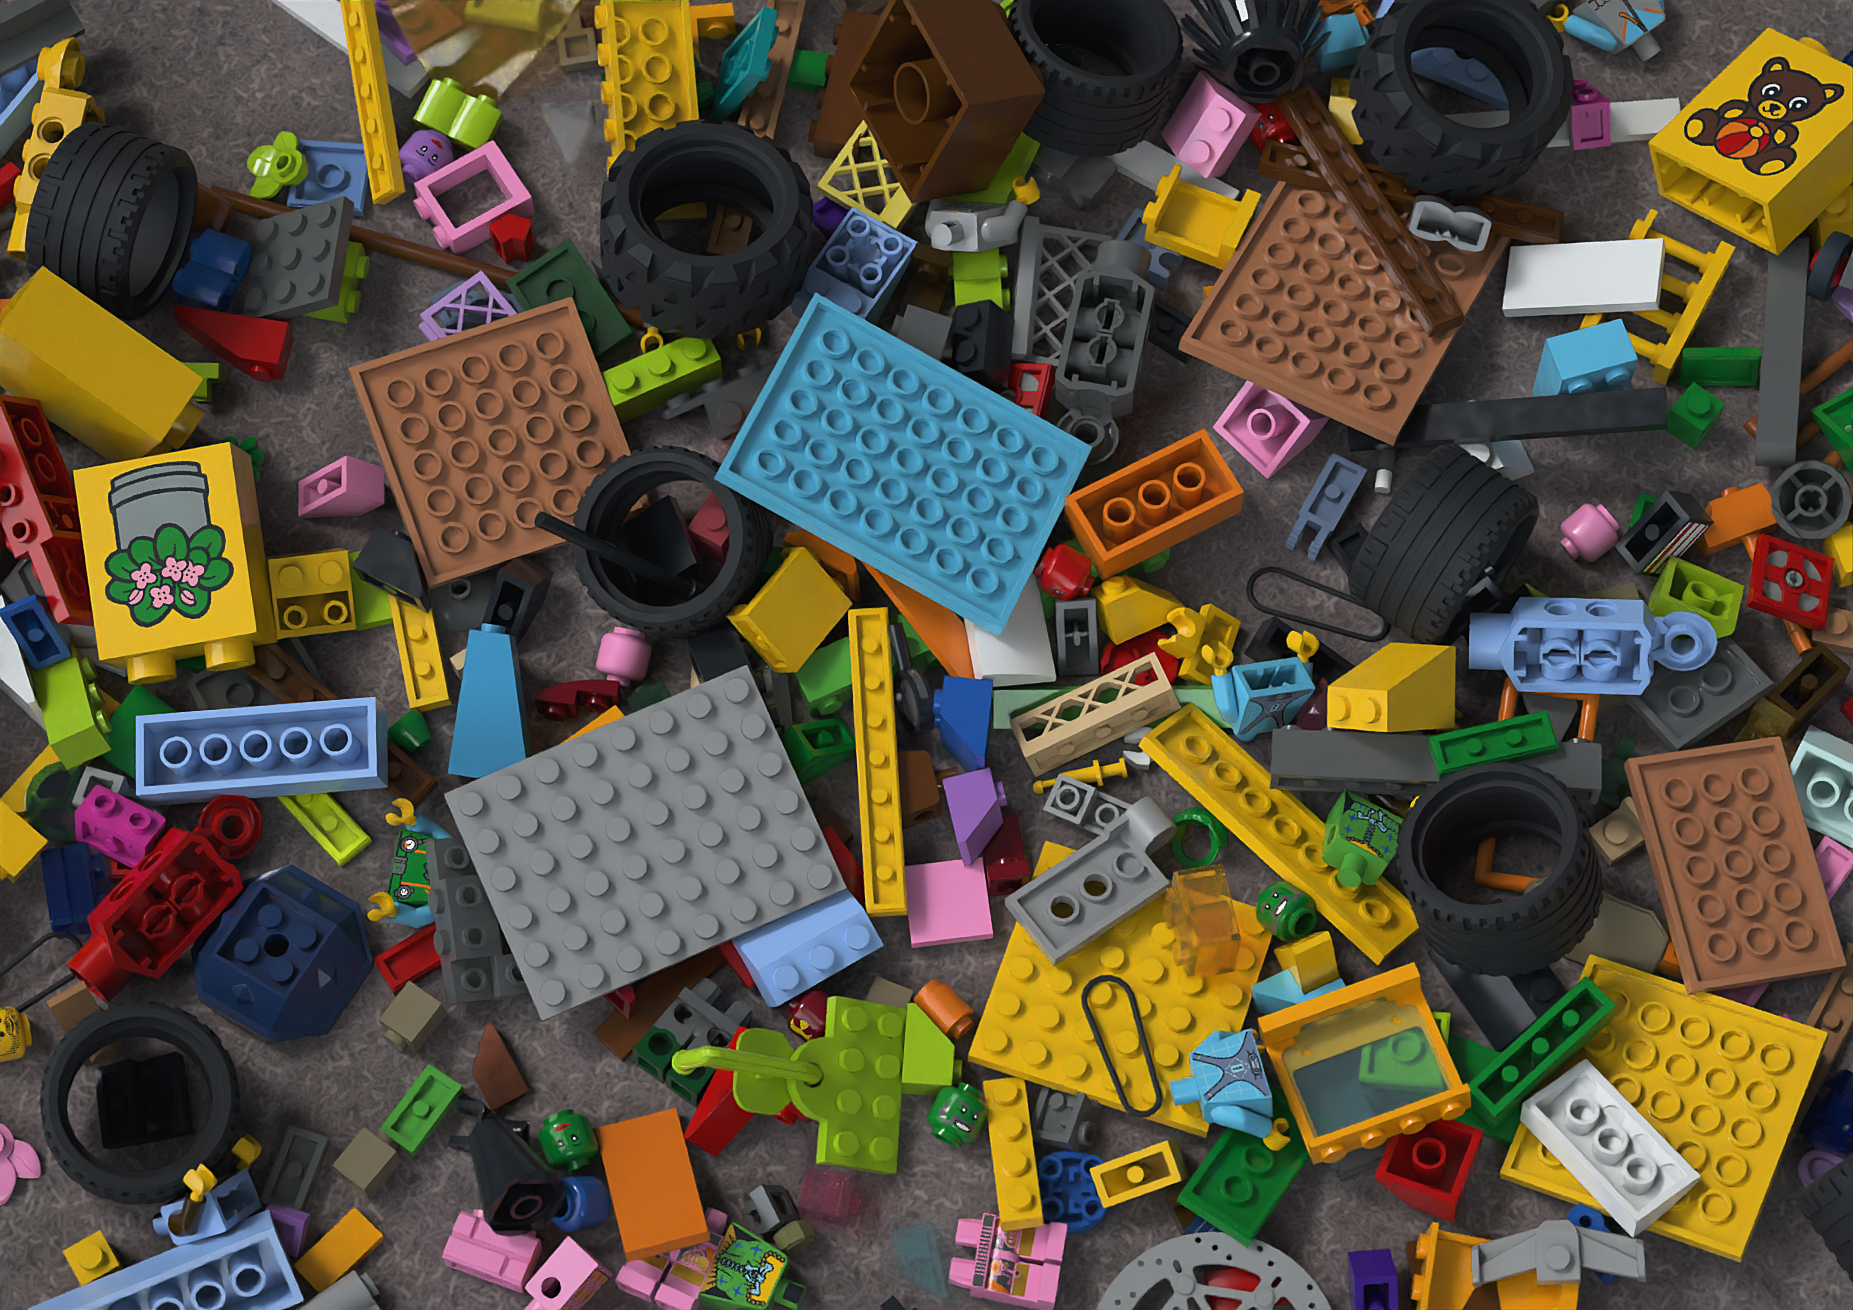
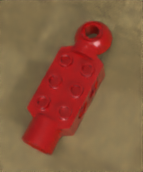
[66,794,263,1004]

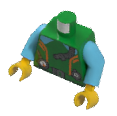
[367,798,452,928]

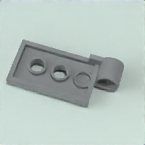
[1005,796,1178,966]

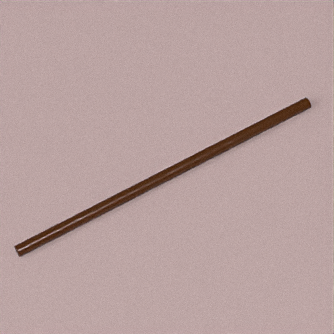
[210,185,717,345]

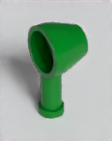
[387,708,432,754]

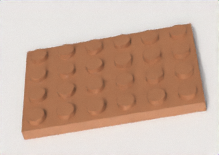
[1624,736,1847,996]

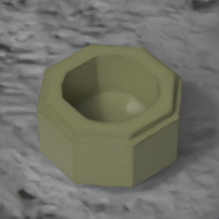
[773,1219,816,1256]

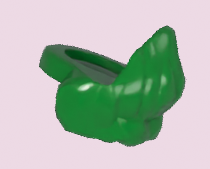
[1170,807,1229,869]

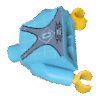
[1202,631,1319,742]
[1169,1029,1290,1151]

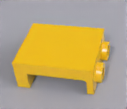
[1142,164,1262,270]
[726,547,853,673]

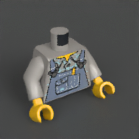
[925,176,1040,252]

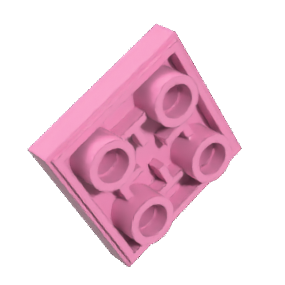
[905,857,993,948]

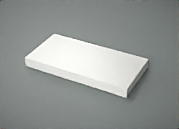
[1502,238,1666,317]

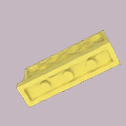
[816,119,920,232]

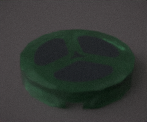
[24,761,86,842]

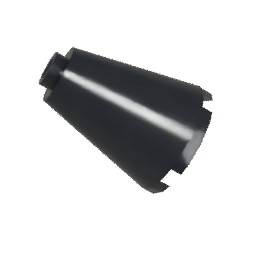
[468,1119,566,1237]

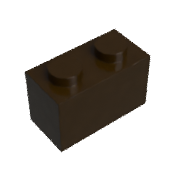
[1760,642,1851,739]

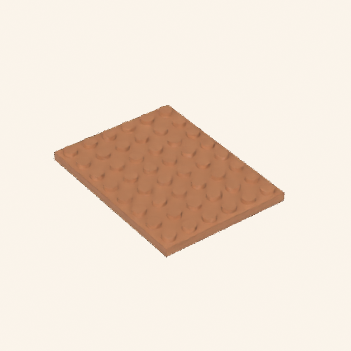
[1178,144,1511,446]

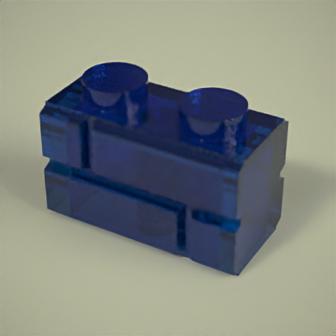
[40,842,108,939]

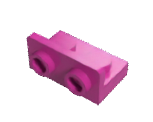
[75,785,166,869]

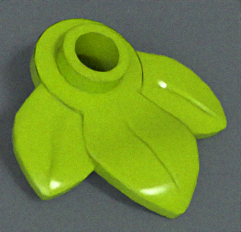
[247,131,309,199]

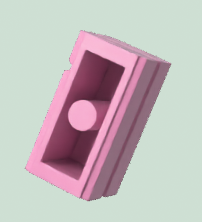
[442,1209,543,1294]

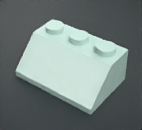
[1789,725,1853,848]

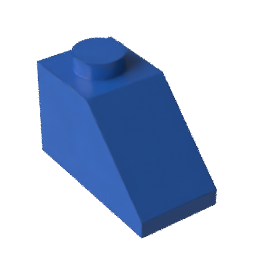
[0,594,72,671]

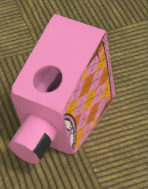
[524,1236,614,1310]

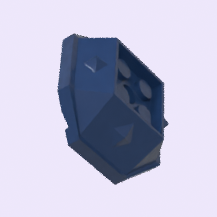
[191,864,374,1043]

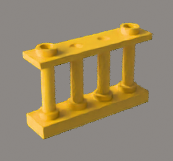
[1579,208,1736,385]

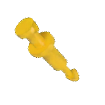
[1033,758,1128,794]

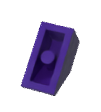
[1348,1249,1398,1310]

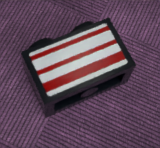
[1615,490,1714,577]

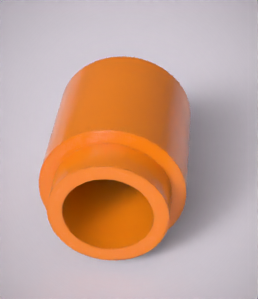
[914,978,974,1040]

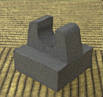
[743,1185,800,1235]

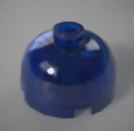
[1800,1069,1853,1155]

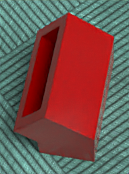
[489,214,536,265]

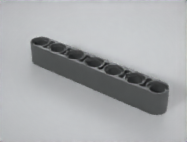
[1755,234,1810,467]

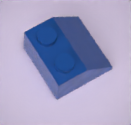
[933,676,993,773]

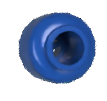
[552,1176,610,1232]

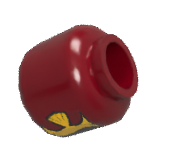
[787,989,832,1043]

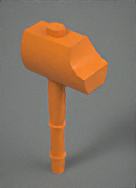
[1695,482,1813,655]

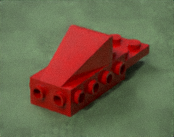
[0,393,95,627]

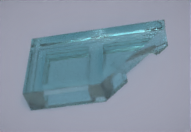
[891,1222,948,1301]

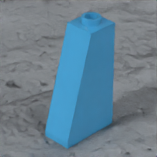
[448,623,532,778]

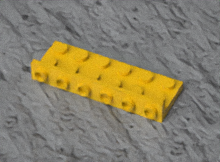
[594,0,707,222]

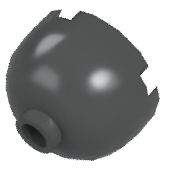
[1771,459,1852,539]

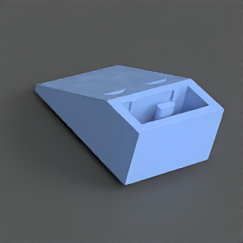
[791,207,918,325]

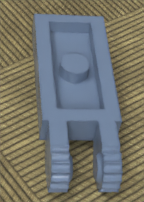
[1285,453,1368,561]

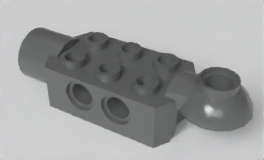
[1055,240,1155,466]

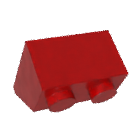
[1375,1103,1484,1223]

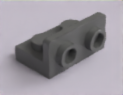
[1030,1086,1105,1152]

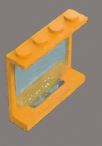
[1257,962,1472,1165]

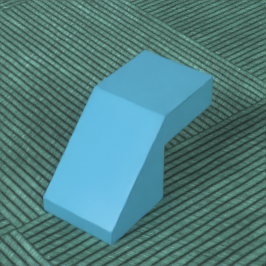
[1251,969,1346,1014]

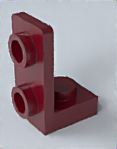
[982,813,1030,897]

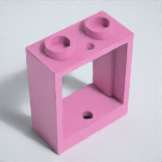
[413,140,535,256]

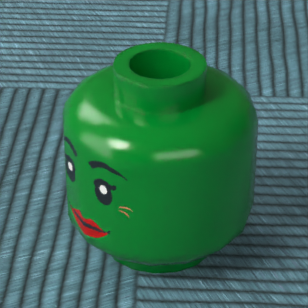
[538,1109,599,1175]

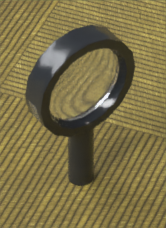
[887,623,935,737]

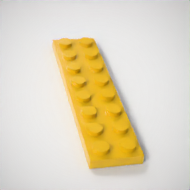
[1138,702,1420,966]

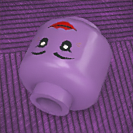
[399,129,454,185]

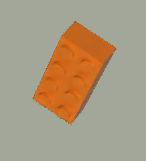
[1064,428,1244,581]

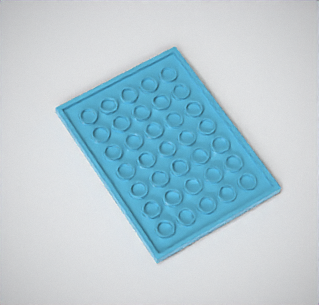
[714,292,1092,636]

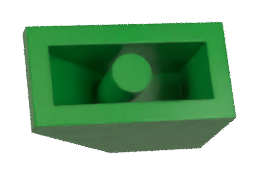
[780,717,856,784]

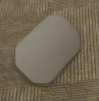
[1523,877,1669,974]

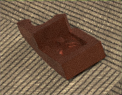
[472,1022,529,1110]

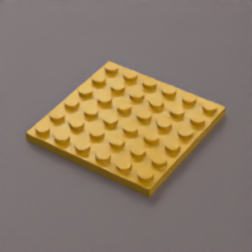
[968,841,1273,1138]
[1500,954,1828,1263]

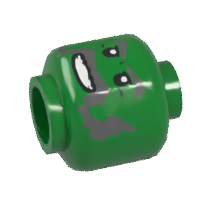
[1255,881,1317,942]
[927,1082,989,1148]

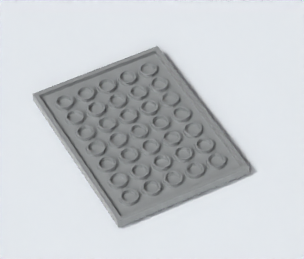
[444,665,847,1022]

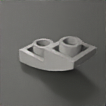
[1043,773,1132,836]

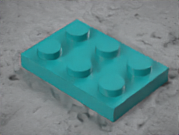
[709,6,779,121]

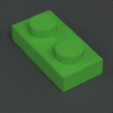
[379,1064,464,1157]

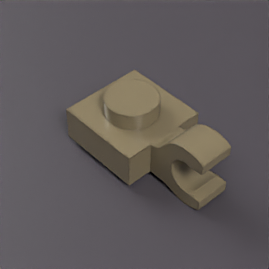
[556,5,599,73]

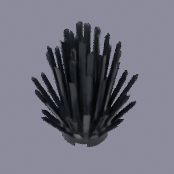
[1180,0,1331,104]

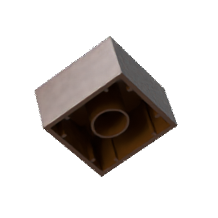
[844,0,1046,204]

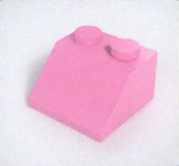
[1161,70,1262,179]
[1213,380,1330,479]

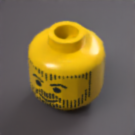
[0,1006,32,1063]

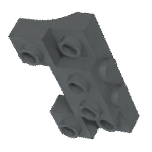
[425,837,530,1006]

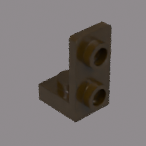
[897,243,954,317]

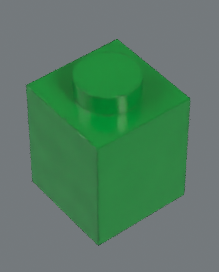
[1666,382,1725,451]

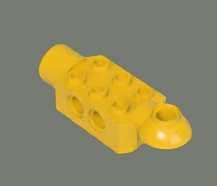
[6,37,106,263]

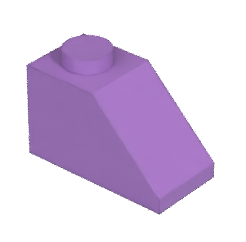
[942,767,1008,866]

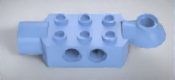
[1469,597,1717,695]

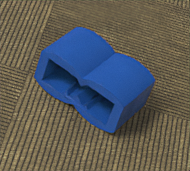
[173,228,253,312]

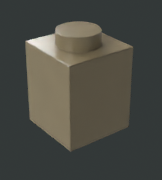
[379,981,446,1054]
[332,1127,401,1200]

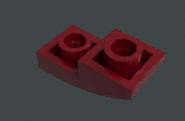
[535,679,622,722]

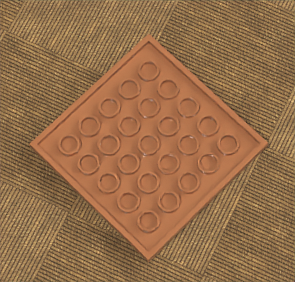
[348,296,651,590]

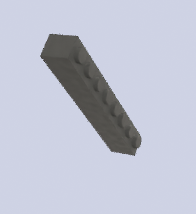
[1269,725,1602,804]

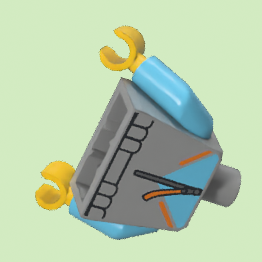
[1546,0,1665,62]

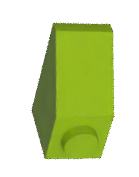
[902,1003,962,1096]

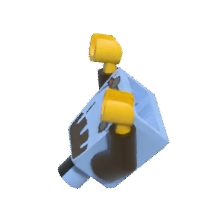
[153,1134,262,1246]

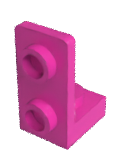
[1569,79,1611,150]

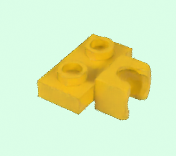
[1158,603,1241,685]

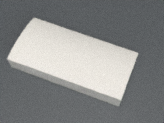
[963,566,1056,687]
[1520,1059,1700,1238]

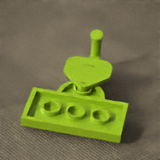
[672,996,907,1175]

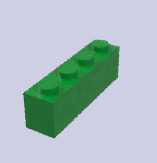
[1468,976,1616,1130]

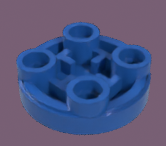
[1036,1150,1111,1235]

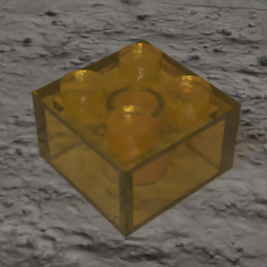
[1163,863,1241,980]

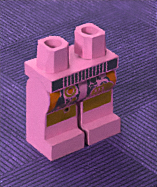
[615,1207,729,1310]
[948,1213,1068,1310]

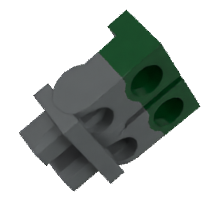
[633,978,753,1108]

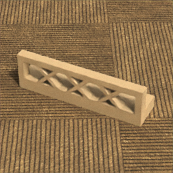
[1009,652,1181,777]

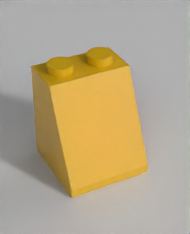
[1327,642,1456,732]

